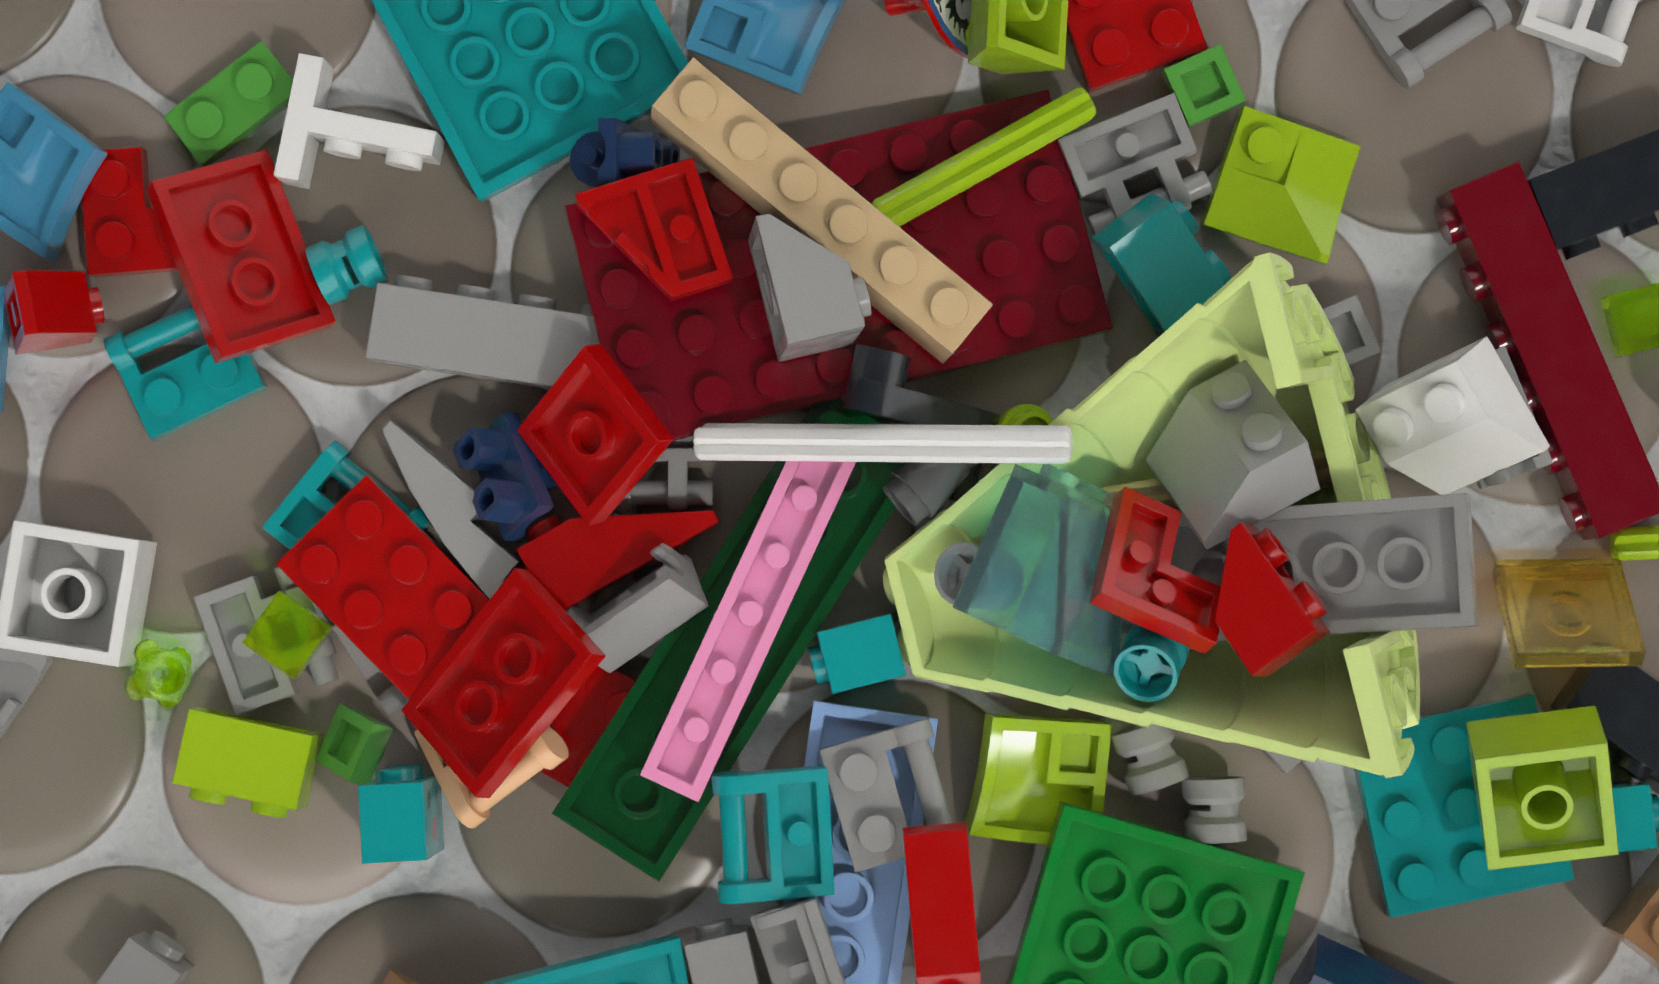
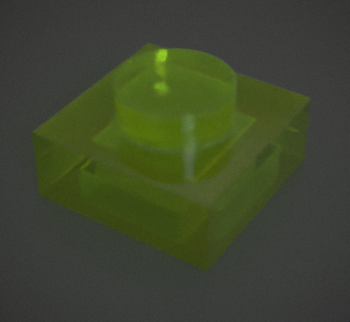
[1600,283,1659,358]
[242,591,334,679]

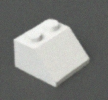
[1355,336,1550,495]

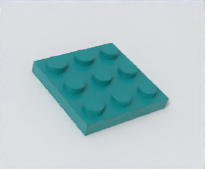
[1354,694,1574,918]

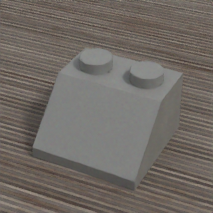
[748,214,871,362]
[1146,360,1320,550]

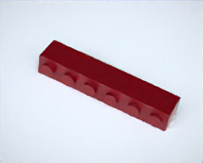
[1435,161,1659,540]

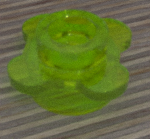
[124,639,191,708]

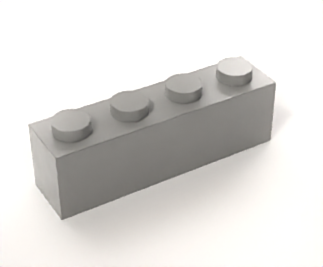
[366,275,599,389]

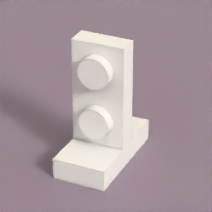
[273,53,445,189]

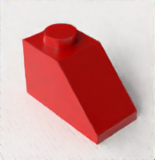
[3,270,104,355]

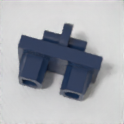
[570,118,680,187]
[453,412,557,542]

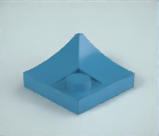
[684,0,846,96]
[0,82,108,262]

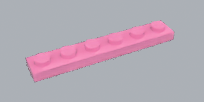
[640,461,856,802]

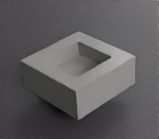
[1323,294,1382,366]

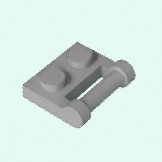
[1344,0,1512,89]
[819,718,959,873]

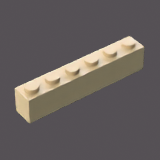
[650,57,993,364]

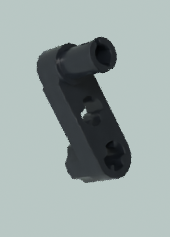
[842,344,1000,501]

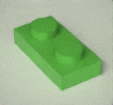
[163,41,293,167]

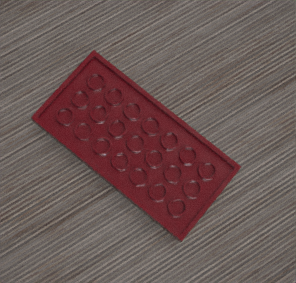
[565,89,1113,441]

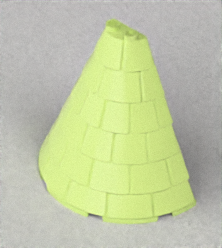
[883,252,1420,778]

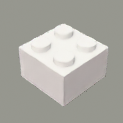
[0,521,157,667]

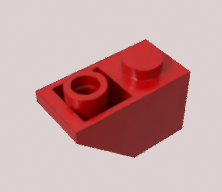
[1215,522,1330,677]

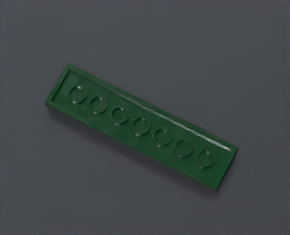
[552,399,907,882]

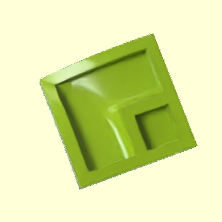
[1199,106,1361,265]
[964,713,1112,845]

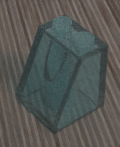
[952,464,1121,678]

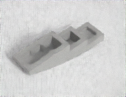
[382,420,524,599]

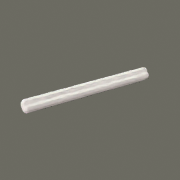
[693,423,1073,464]

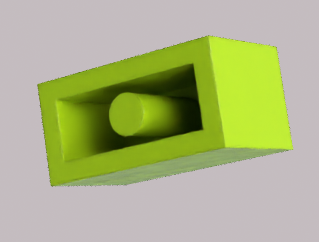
[172,707,324,818]

